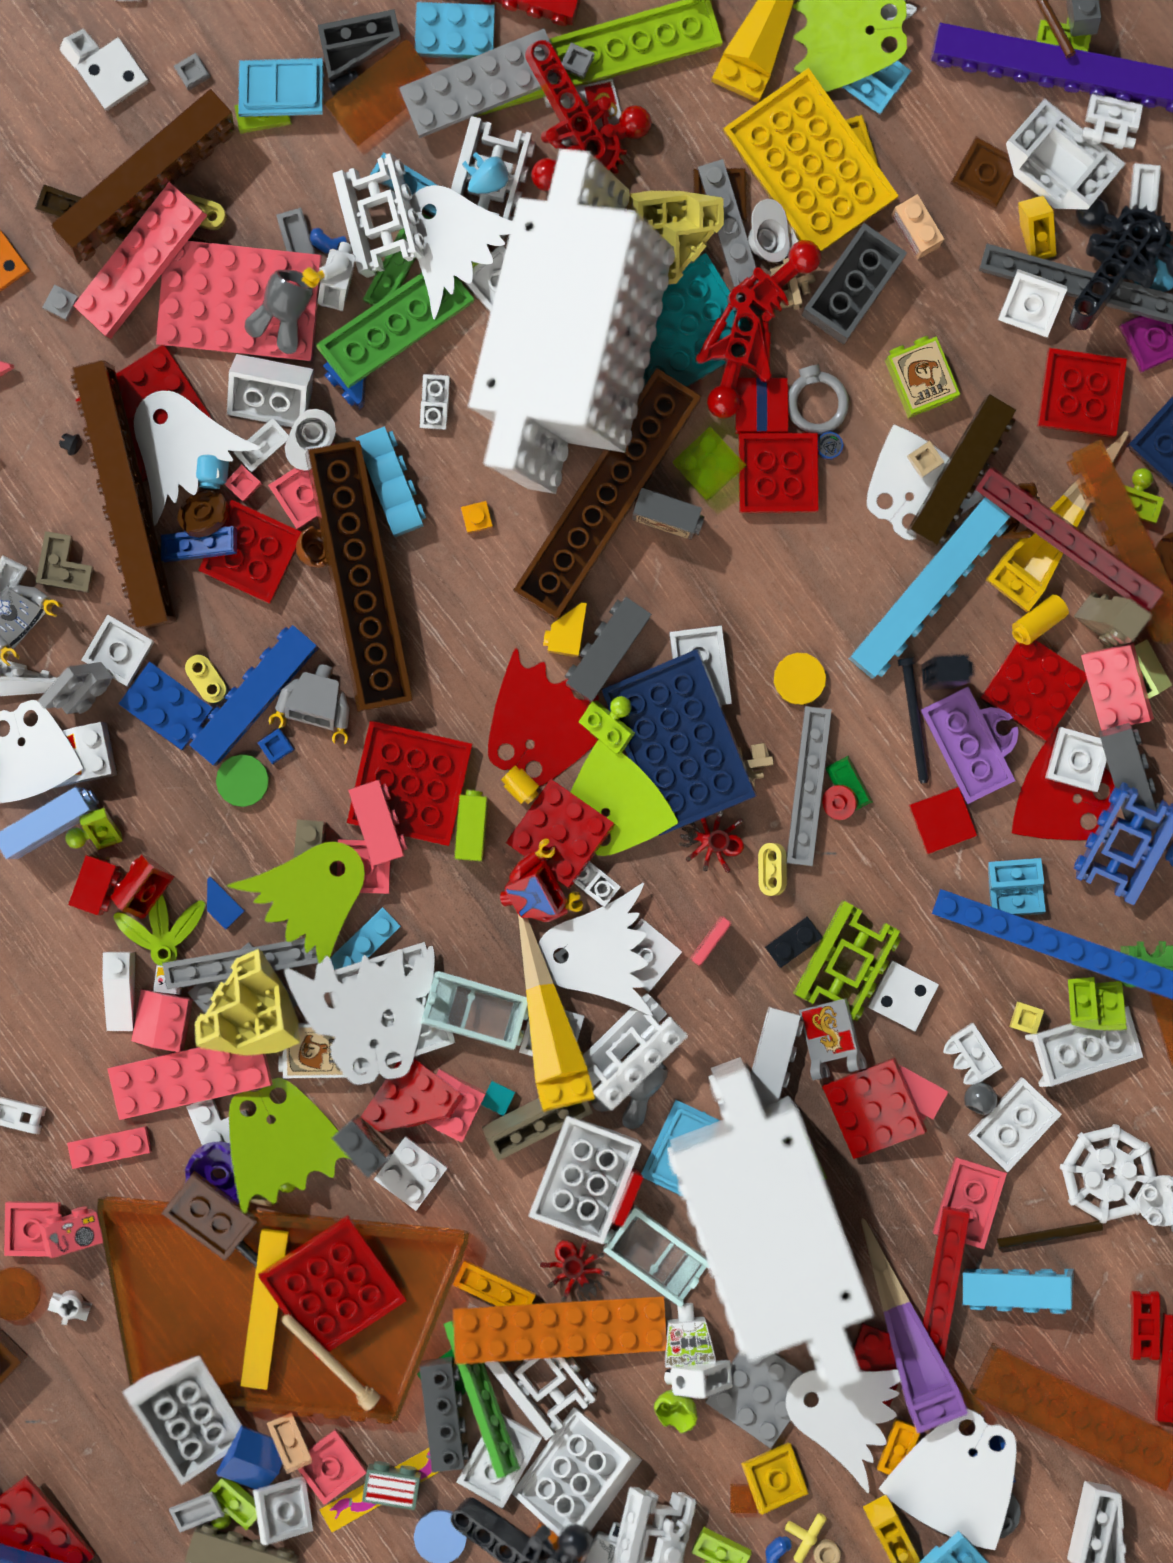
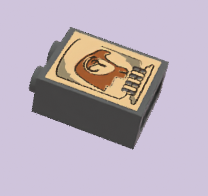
[632,488,705,540]
[332,1114,392,1179]

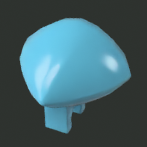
[462,152,509,194]

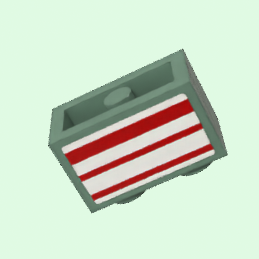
[362,1461,422,1510]

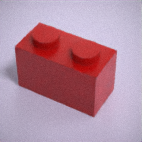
[68,855,122,916]

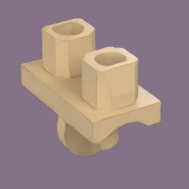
[770,258,815,310]
[738,743,773,787]

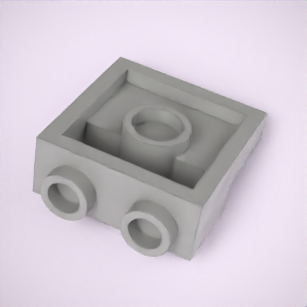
[38,662,113,714]

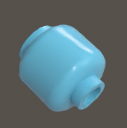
[196,455,229,489]

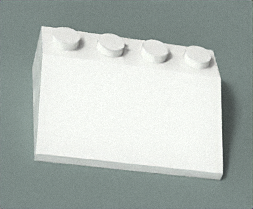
[528,1116,641,1244]
[123,1356,241,1485]
[511,1407,642,1537]

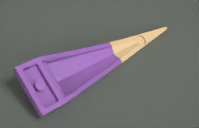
[861,1218,968,1433]

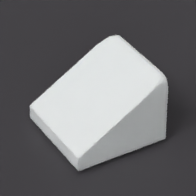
[60,29,100,69]

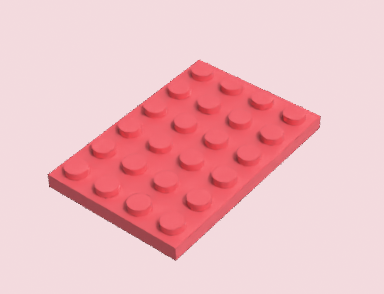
[156,241,322,361]

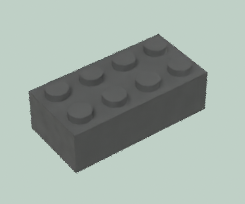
[801,223,907,345]

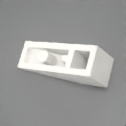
[103,952,135,1031]

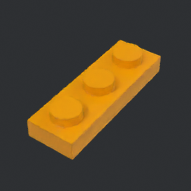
[453,1259,536,1306]

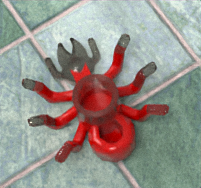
[679,810,744,873]
[540,1238,610,1302]

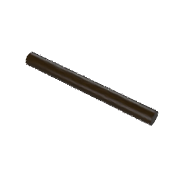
[997,1221,1103,1249]

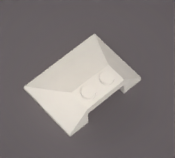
[1006,99,1125,209]

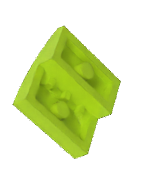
[1068,977,1127,1030]

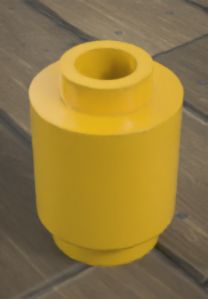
[501,765,539,804]

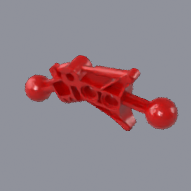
[695,240,822,419]

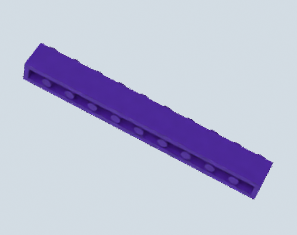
[930,22,1173,113]

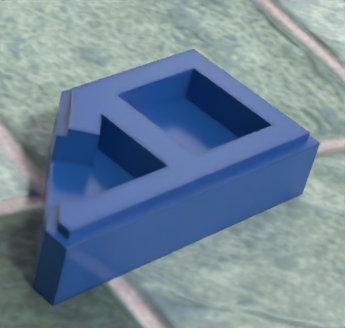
[207,876,245,930]

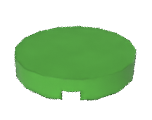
[216,754,269,807]

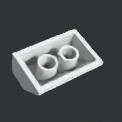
[227,354,314,427]

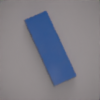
[161,526,237,562]

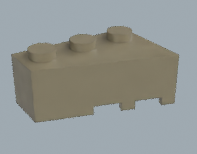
[1074,592,1152,648]

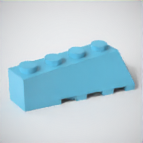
[963,1269,1074,1314]

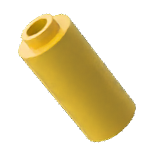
[1012,594,1069,645]

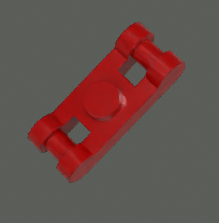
[1130,1291,1160,1360]

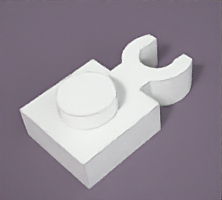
[652,1519,686,1563]

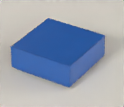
[257,728,294,764]

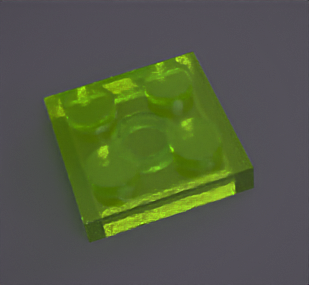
[672,426,746,501]

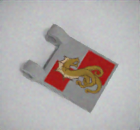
[799,998,867,1080]

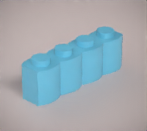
[356,426,426,537]

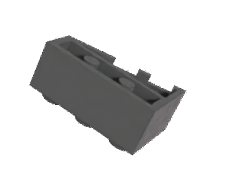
[317,9,401,82]

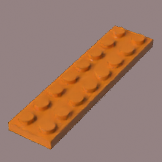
[453,1296,667,1364]

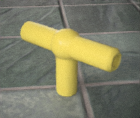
[785,1513,827,1563]

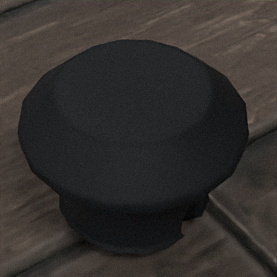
[59,433,82,456]

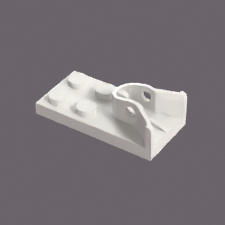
[1025,1006,1143,1087]

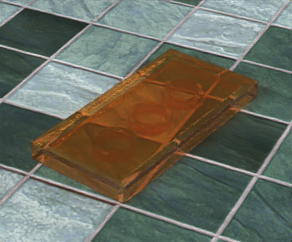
[324,39,432,147]

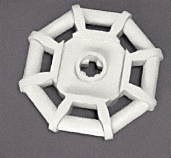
[1060,1124,1156,1224]

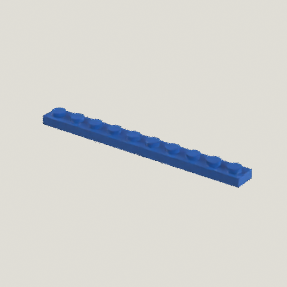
[932,889,1173,999]

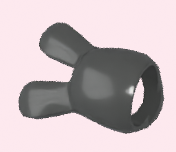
[244,270,313,354]
[591,1048,668,1129]

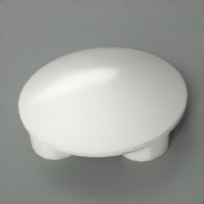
[1137,1175,1173,1226]

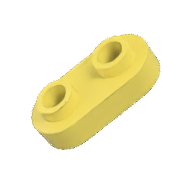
[185,194,226,230]
[185,655,227,703]
[758,843,787,896]

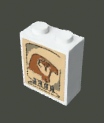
[278,1023,346,1078]

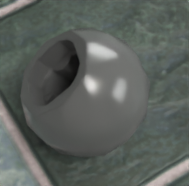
[964,1082,997,1115]

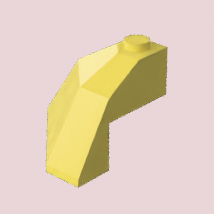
[627,191,724,285]
[195,949,300,1056]

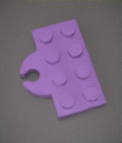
[920,687,1018,804]

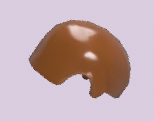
[296,526,327,568]

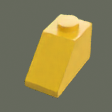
[1018,196,1057,259]
[543,602,587,657]

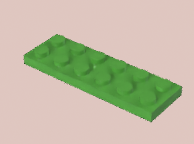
[317,273,474,389]

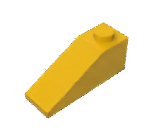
[863,1495,920,1563]

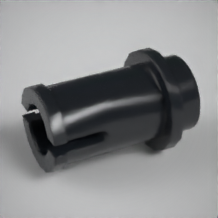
[327,70,362,98]

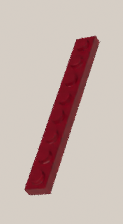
[975,467,1165,613]

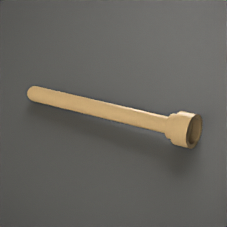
[282,1315,380,1411]

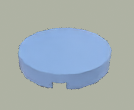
[414,1509,467,1563]

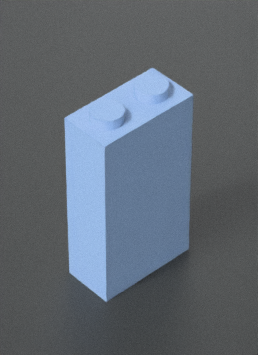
[0,787,99,859]

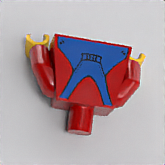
[500,839,583,923]

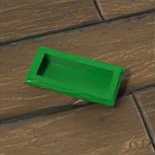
[825,756,873,810]

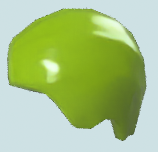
[654,1390,698,1433]

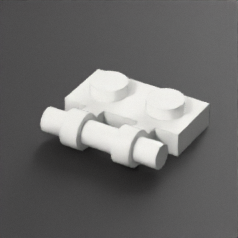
[1082,94,1143,149]

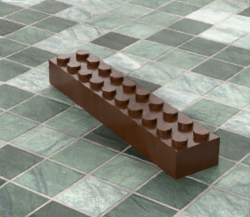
[71,360,177,629]
[513,368,701,620]
[305,440,413,712]

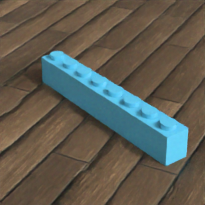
[849,497,1010,679]

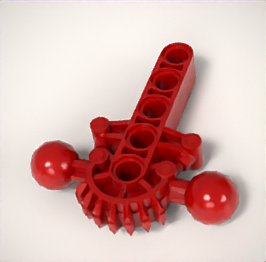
[525,40,652,192]

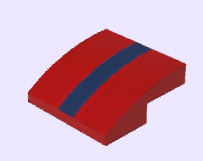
[735,378,788,434]

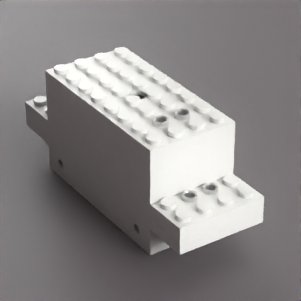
[468,149,675,494]
[667,1057,873,1390]

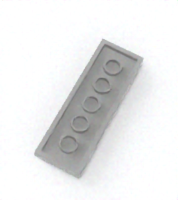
[399,29,558,138]

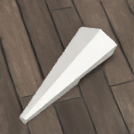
[0,659,57,696]

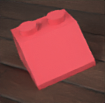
[131,989,193,1052]
[426,1069,486,1142]

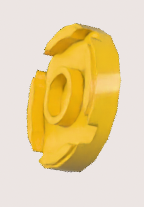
[773,653,826,705]

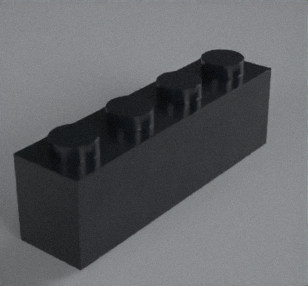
[921,654,974,690]

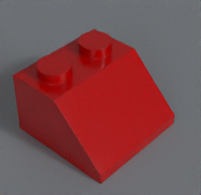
[110,854,175,919]

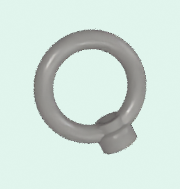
[788,364,849,434]

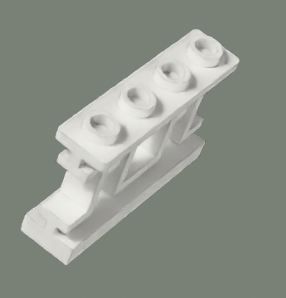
[451,116,536,239]
[333,153,425,278]
[582,993,687,1110]
[485,1357,597,1440]
[612,1487,696,1563]

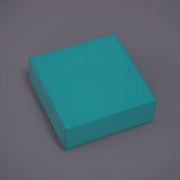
[480,1080,515,1116]

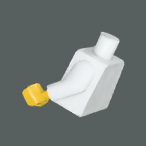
[301,242,356,311]

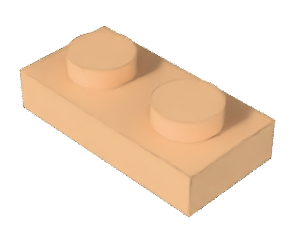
[267,1413,312,1474]

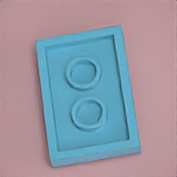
[415,2,495,59]

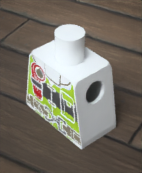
[665,1303,716,1368]

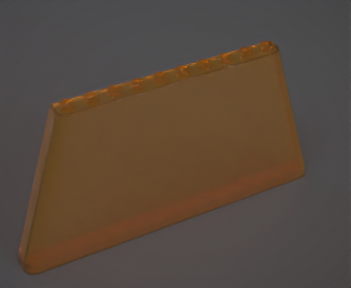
[97,1196,469,1424]

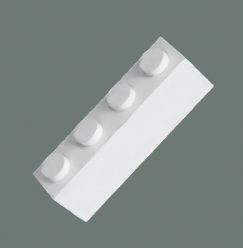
[750,1007,803,1108]

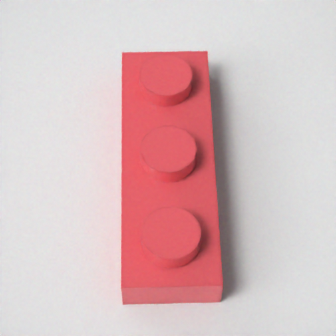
[67,1126,152,1169]

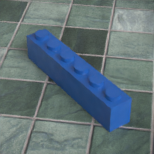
[189,625,319,767]

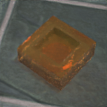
[730,1484,757,1513]

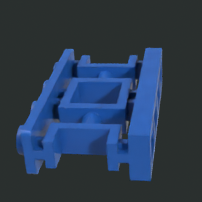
[1073,782,1173,905]

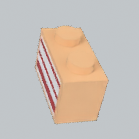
[891,194,944,260]

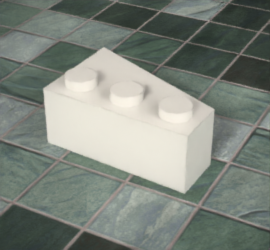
[1067,1481,1126,1563]

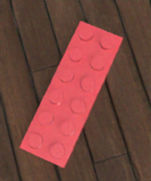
[73,182,207,339]
[107,1047,273,1120]

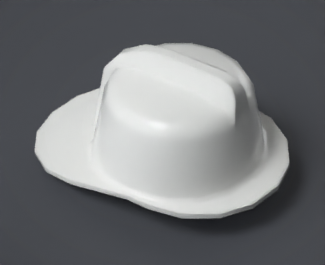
[748,199,790,263]
[285,409,336,471]

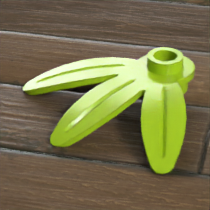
[114,895,205,966]

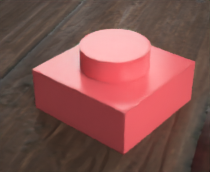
[224,464,262,503]

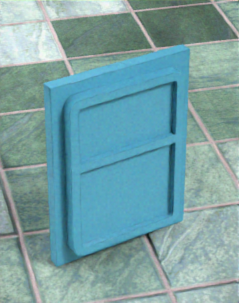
[238,58,324,117]
[641,1100,721,1196]

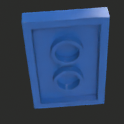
[118,662,214,751]

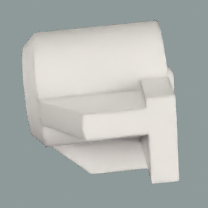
[48,1290,92,1325]

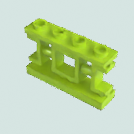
[793,901,901,1022]

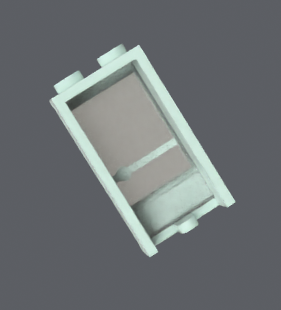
[421,971,529,1050]
[603,1205,709,1308]

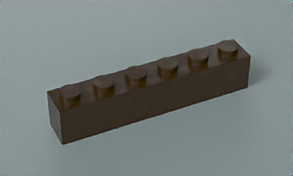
[906,394,1016,548]

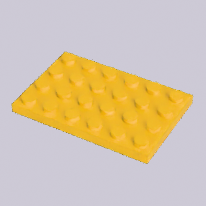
[723,68,899,252]

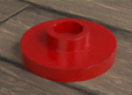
[822,785,857,820]

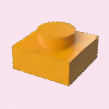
[461,501,493,534]

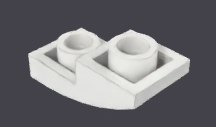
[420,374,450,429]
[574,861,621,907]

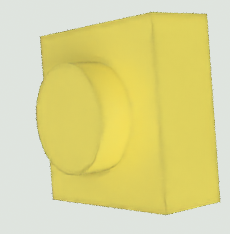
[1009,1002,1044,1034]

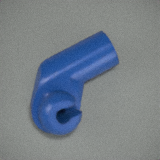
[310,228,347,254]
[765,1536,792,1563]

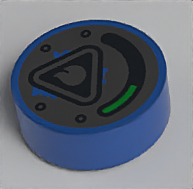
[818,432,843,459]

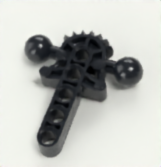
[1069,197,1173,330]
[450,1497,593,1563]

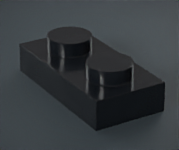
[765,916,823,968]

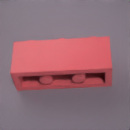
[348,780,408,866]

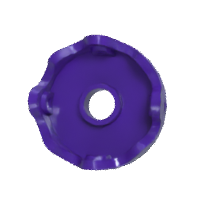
[185,1141,239,1203]

